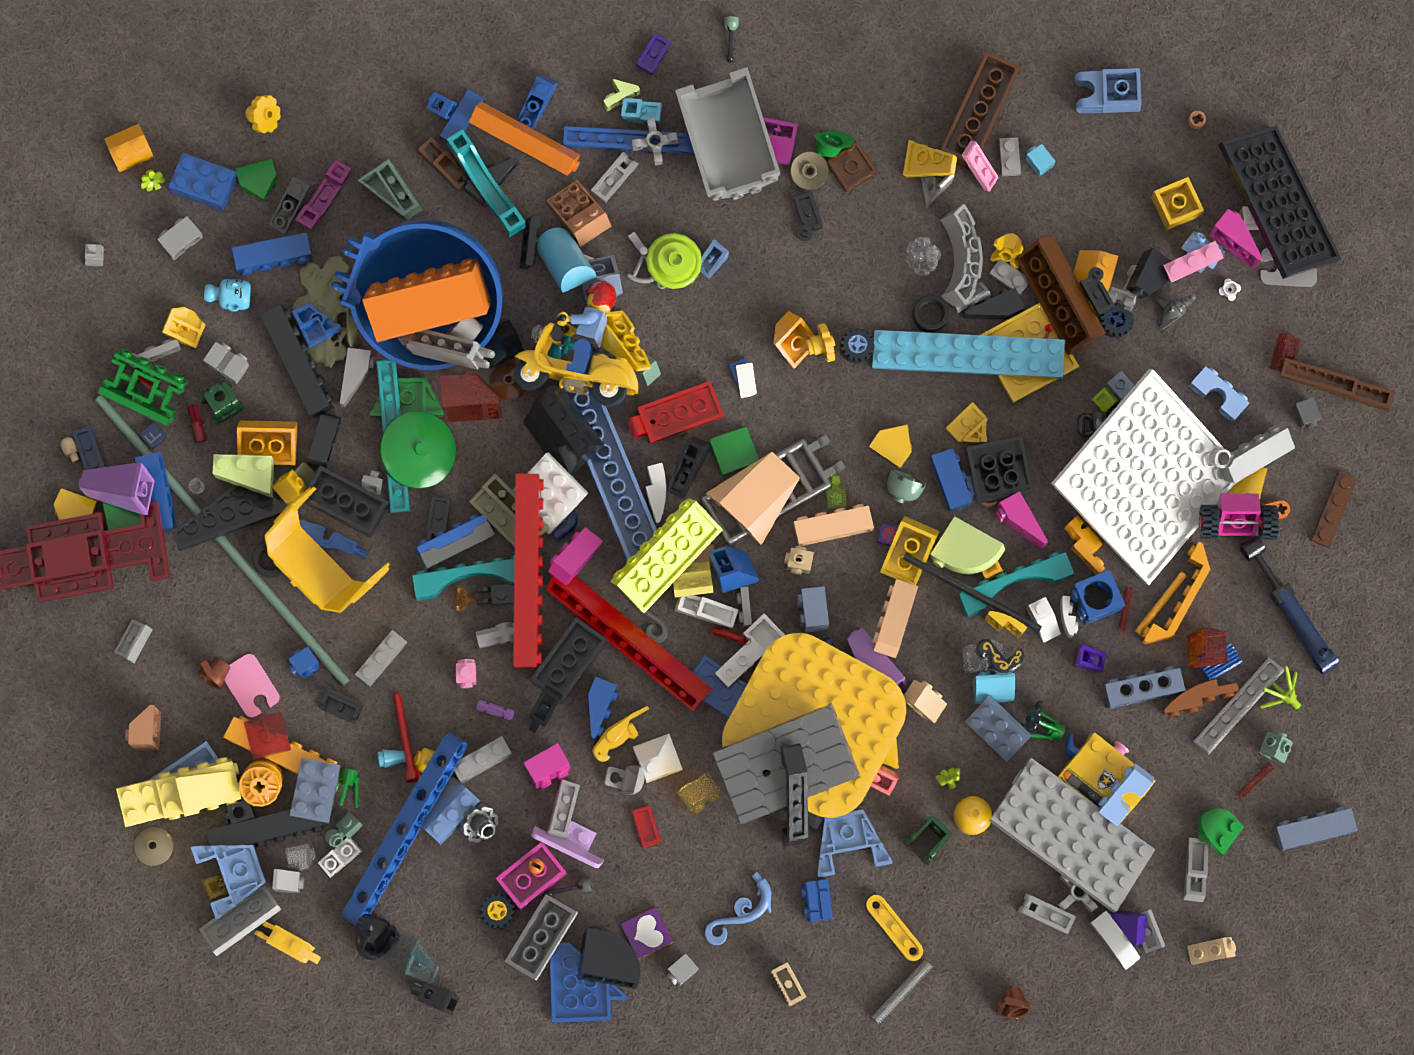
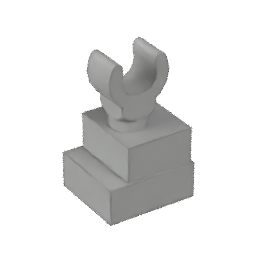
[85,244,104,266]

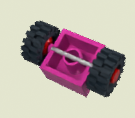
[1199,493,1279,540]

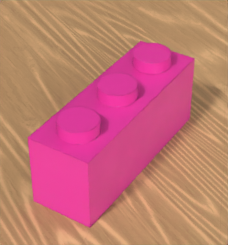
[548,527,603,585]

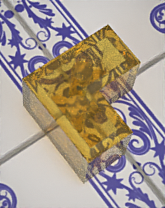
[676,771,721,815]

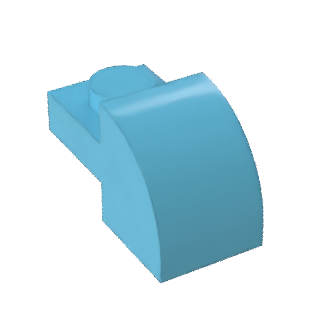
[621,98,663,124]

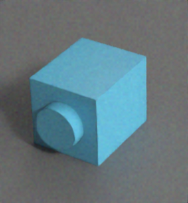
[1025,144,1056,177]

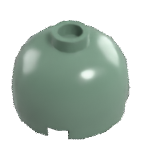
[886,469,926,504]

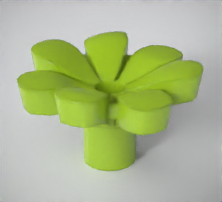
[141,170,165,191]
[936,768,960,789]

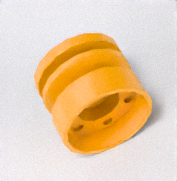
[239,759,284,807]

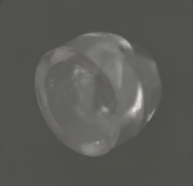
[189,478,206,494]

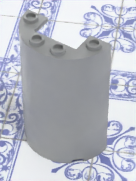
[675,67,780,200]

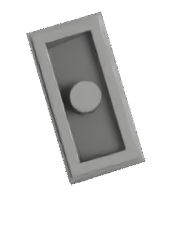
[114,619,153,663]

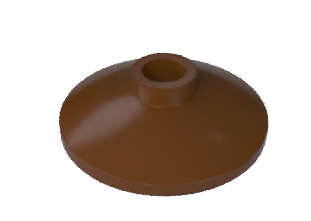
[490,363,526,400]

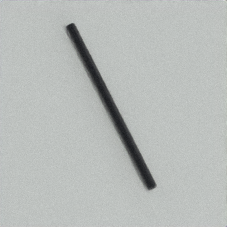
[903,553,1042,633]

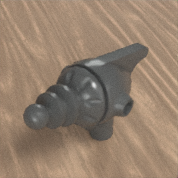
[1156,294,1196,330]

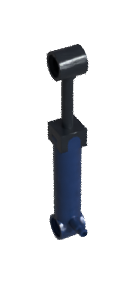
[1239,535,1339,675]

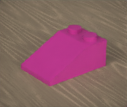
[1209,209,1262,270]
[995,492,1048,550]

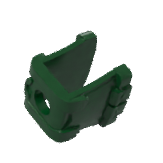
[200,378,244,424]
[903,816,951,865]

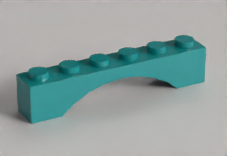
[447,129,525,238]
[958,552,1074,618]
[412,555,515,601]

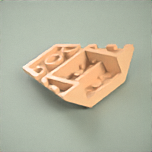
[706,452,800,545]

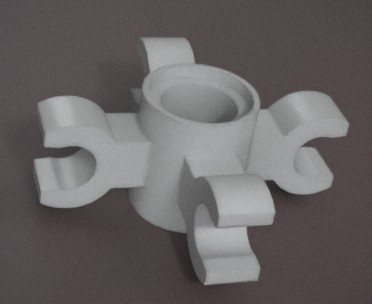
[632,118,678,165]
[1058,875,1098,913]

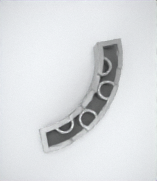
[940,204,983,307]

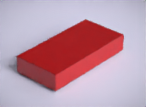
[631,805,661,848]

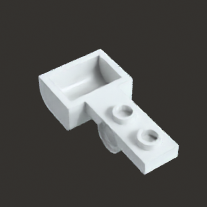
[715,614,785,688]

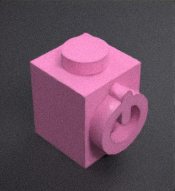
[456,659,477,688]

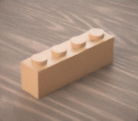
[793,504,874,546]
[872,579,918,658]

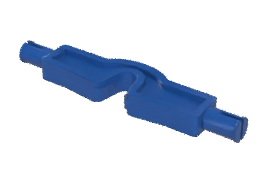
[300,519,368,558]

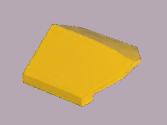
[162,307,205,348]

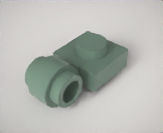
[325,812,363,847]

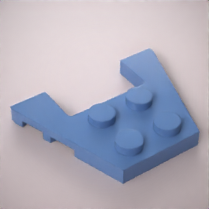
[817,809,893,878]
[191,845,266,920]

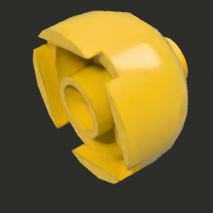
[953,796,992,835]

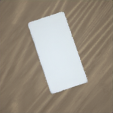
[736,363,757,398]

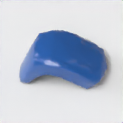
[1065,733,1080,759]

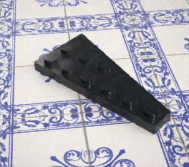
[172,475,287,551]

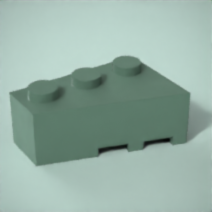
[358,159,423,220]

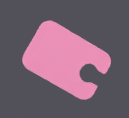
[224,654,280,717]

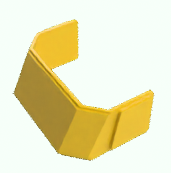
[265,487,390,613]

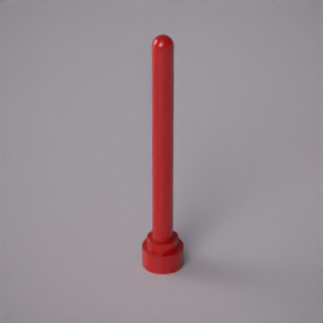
[393,693,420,783]

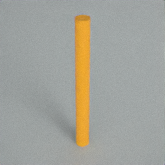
[1135,572,1187,636]

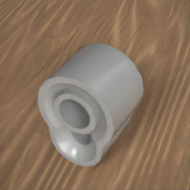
[446,318,483,340]

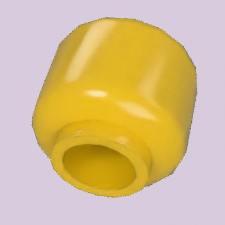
[414,748,444,773]

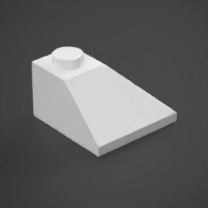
[633,734,683,783]

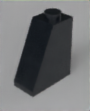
[1126,248,1171,299]

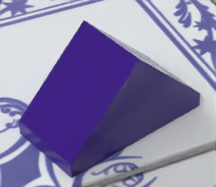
[1073,644,1106,672]
[1110,910,1146,947]

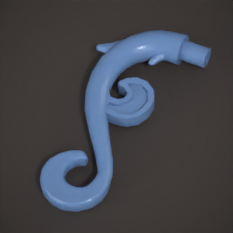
[705,872,771,945]

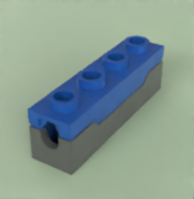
[413,513,495,570]

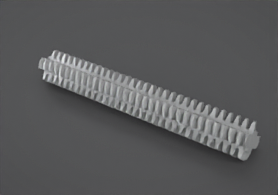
[871,959,933,1024]

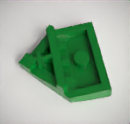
[236,159,277,201]

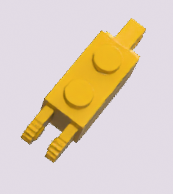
[254,921,321,964]

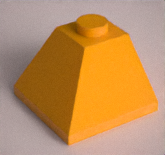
[773,311,815,369]

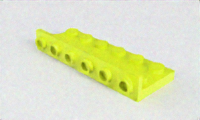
[611,498,723,613]

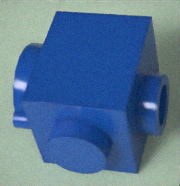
[288,647,320,679]

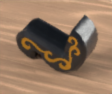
[975,639,1024,675]

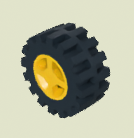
[480,893,515,929]

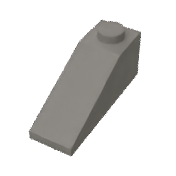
[340,348,375,408]

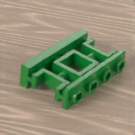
[98,349,188,426]

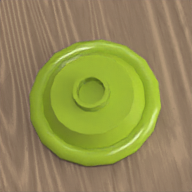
[646,233,702,289]

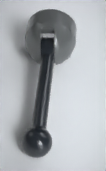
[545,876,592,897]

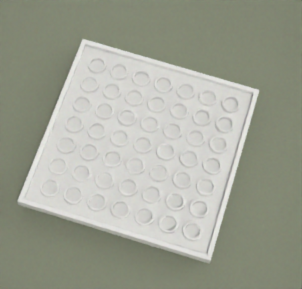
[1051,369,1235,585]

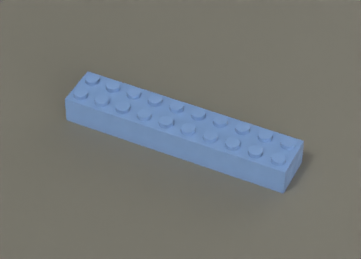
[563,386,656,561]

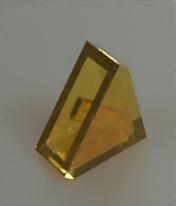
[201,874,229,902]

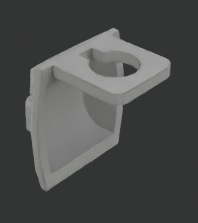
[604,765,644,795]

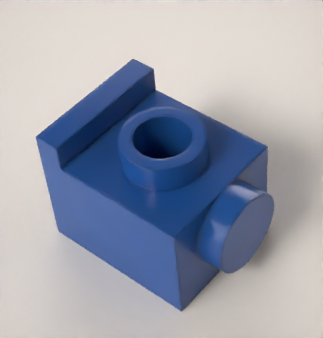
[426,91,459,120]

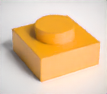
[982,561,1003,580]

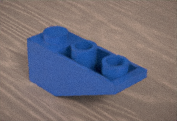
[517,74,558,130]
[588,676,619,741]

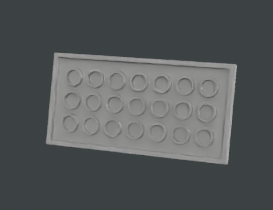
[989,758,1155,913]

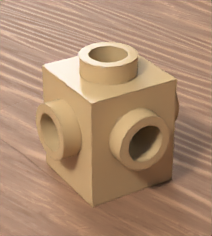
[784,546,814,575]

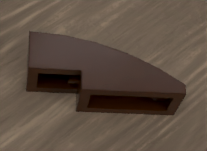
[416,136,468,190]

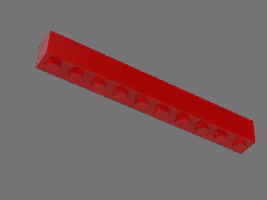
[513,474,544,668]
[545,576,712,712]

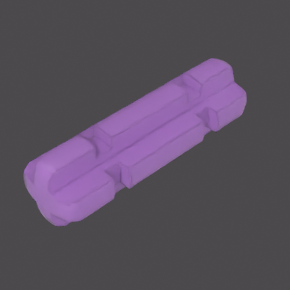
[476,700,514,720]

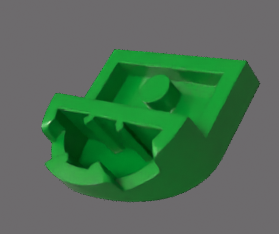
[1197,808,1244,856]

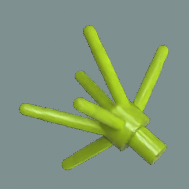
[1260,666,1301,710]

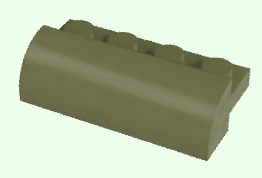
[469,474,550,547]

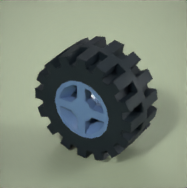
[840,328,875,364]

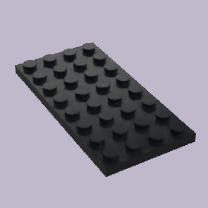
[1218,126,1341,279]

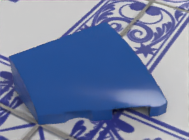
[292,303,341,348]

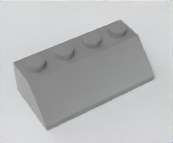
[505,894,578,981]

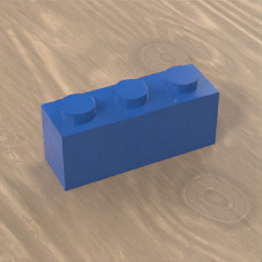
[930,448,974,512]

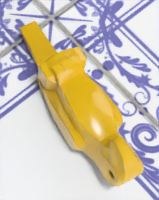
[592,706,649,762]

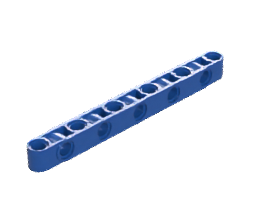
[342,733,467,926]

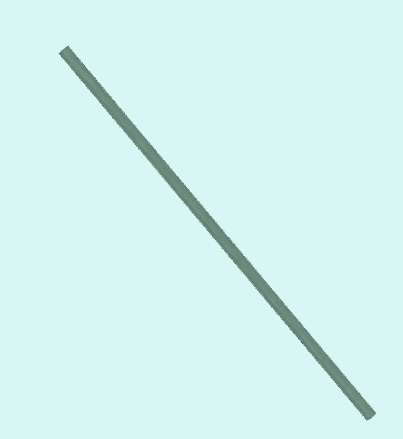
[95,395,350,686]

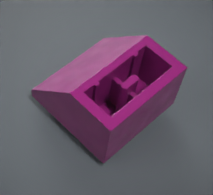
[763,117,798,166]

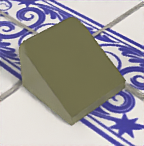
[294,462,316,490]

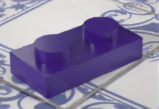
[636,33,671,75]

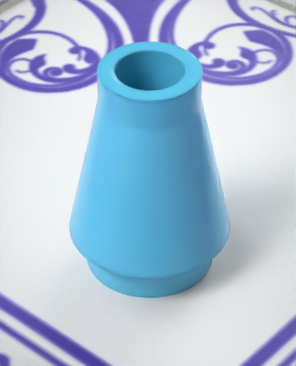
[377,749,406,769]

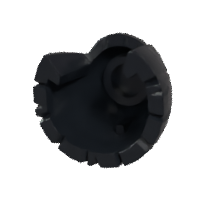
[354,915,400,961]

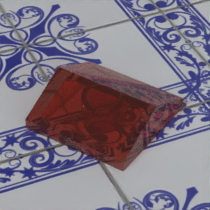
[1187,627,1228,668]
[244,712,291,760]

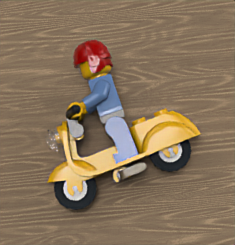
[513,281,638,407]

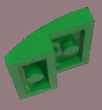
[708,427,759,476]

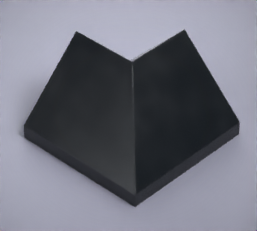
[484,319,524,369]

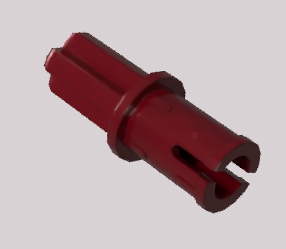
[187,404,207,443]

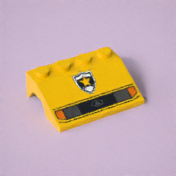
[1057,733,1155,822]

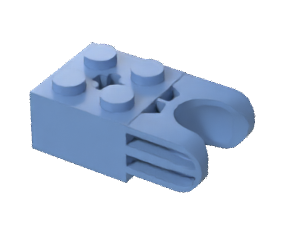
[1074,68,1142,113]

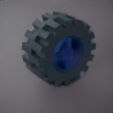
[1099,303,1134,339]

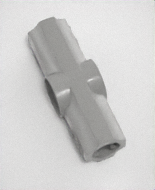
[476,622,514,648]

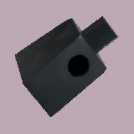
[411,982,459,1016]

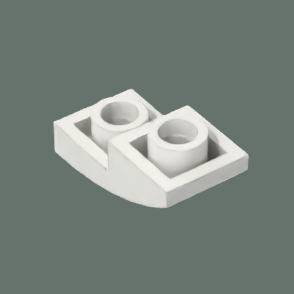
[1060,596,1078,638]
[318,838,362,878]

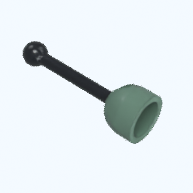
[724,16,739,62]

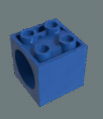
[1069,570,1125,625]

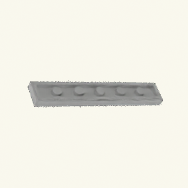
[1193,657,1284,755]

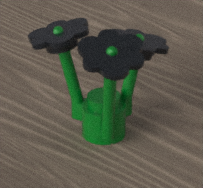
[1021,701,1065,741]

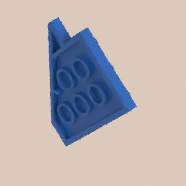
[550,942,627,1023]

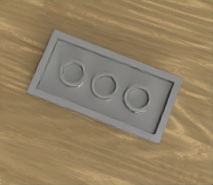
[199,884,281,956]

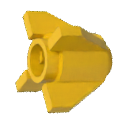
[990,233,1024,269]

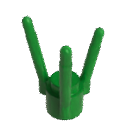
[335,768,360,808]

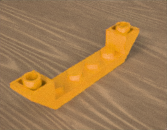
[1142,542,1210,644]

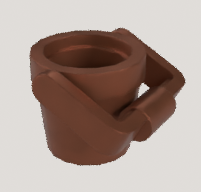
[199,657,230,689]
[997,987,1031,1020]

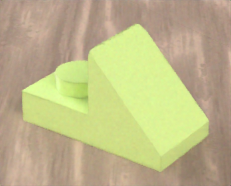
[604,79,640,112]

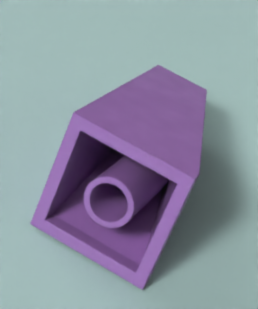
[79,463,155,515]
[847,627,908,695]

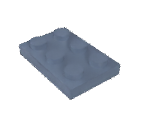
[965,695,1032,762]
[290,758,341,823]

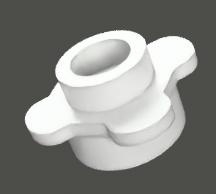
[1219,279,1241,301]

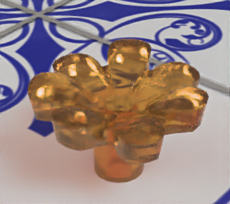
[453,586,474,612]

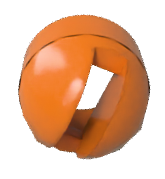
[528,858,544,874]

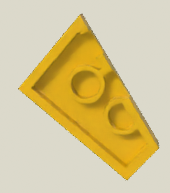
[903,140,957,178]

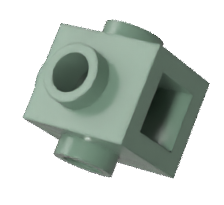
[1259,731,1293,764]

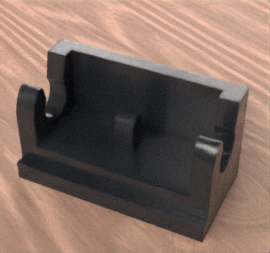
[320,687,364,725]

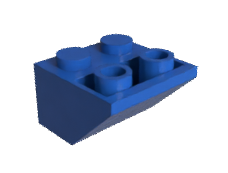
[708,546,759,593]

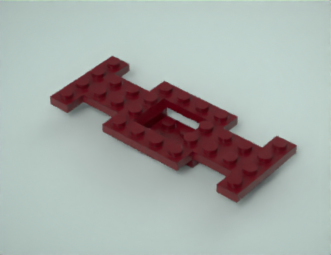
[0,502,171,610]

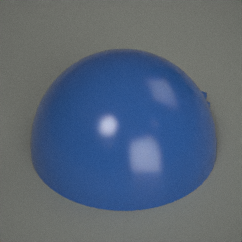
[331,220,503,370]

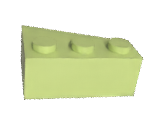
[213,454,274,498]

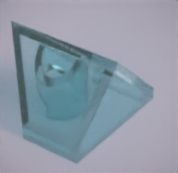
[403,939,439,985]

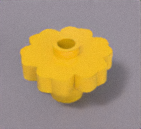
[246,95,281,133]
[806,323,835,362]

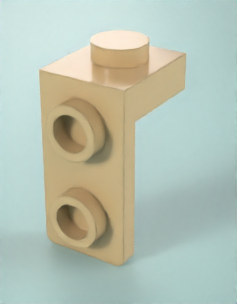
[1187,937,1236,965]

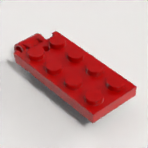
[627,381,724,444]

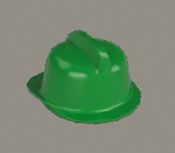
[814,130,854,158]

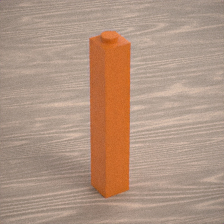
[469,102,580,176]

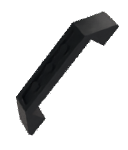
[781,743,808,847]

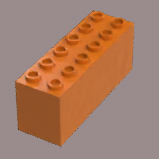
[362,258,492,342]

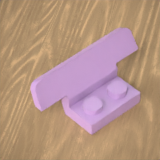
[531,821,604,868]

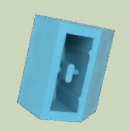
[972,672,1015,704]

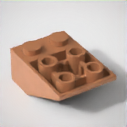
[546,180,611,247]

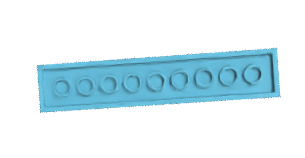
[872,330,1065,378]

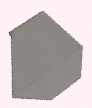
[920,175,954,207]

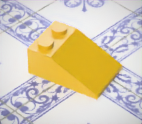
[880,516,940,585]

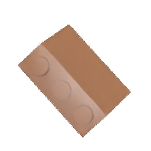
[125,705,161,751]

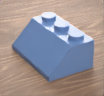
[421,777,481,846]

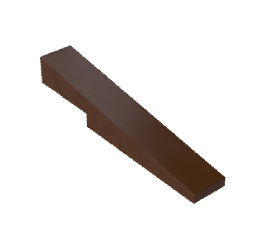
[1280,358,1395,412]

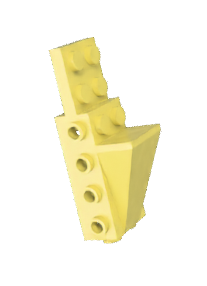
[116,757,241,827]

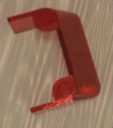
[440,371,503,423]

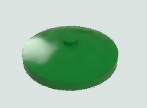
[379,412,456,489]

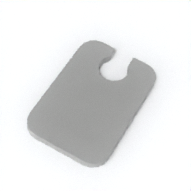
[1260,248,1317,287]

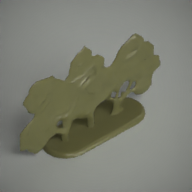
[292,256,358,368]

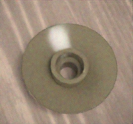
[791,152,828,190]
[134,827,173,866]

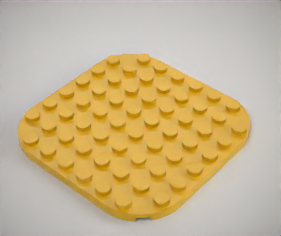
[722,633,906,818]

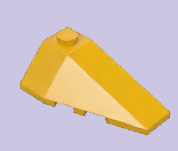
[600,311,651,371]

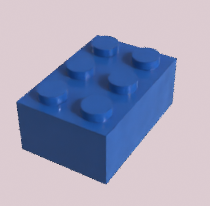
[169,153,238,211]

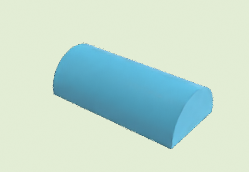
[537,228,597,293]

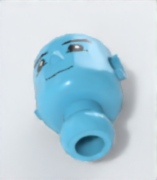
[204,279,251,311]

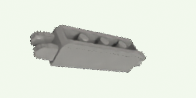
[398,330,495,370]

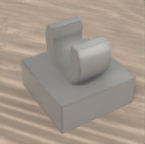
[362,470,382,495]

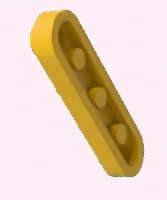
[866,895,923,961]

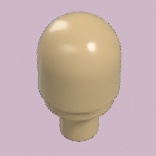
[61,437,80,463]

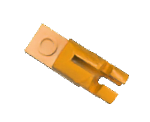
[1064,515,1105,575]

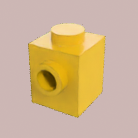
[273,469,307,504]

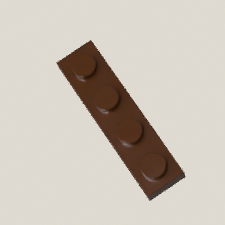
[1311,471,1357,548]

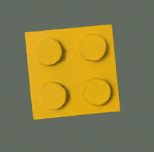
[1151,177,1204,231]

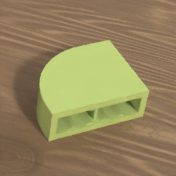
[930,517,1005,574]

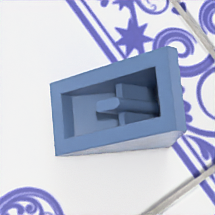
[700,239,729,279]

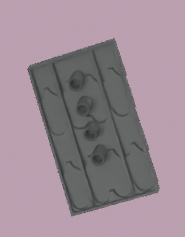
[713,703,860,824]

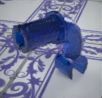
[551,509,578,542]

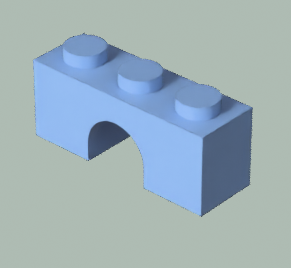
[1189,366,1249,423]
[1098,763,1154,826]

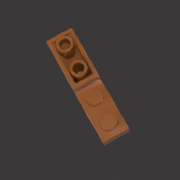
[1162,679,1239,718]

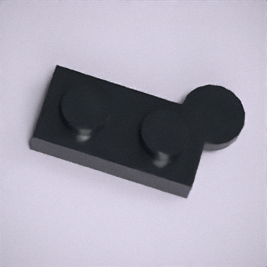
[793,192,823,241]
[1079,267,1115,316]

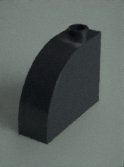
[577,927,640,989]

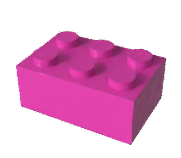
[524,743,570,790]
[496,842,567,911]

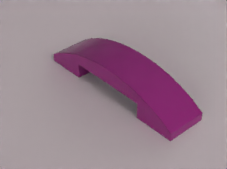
[295,159,352,230]

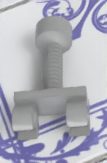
[1108,265,1137,311]

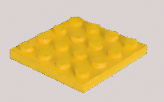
[981,303,1080,403]

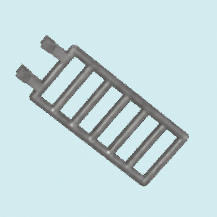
[700,435,845,545]

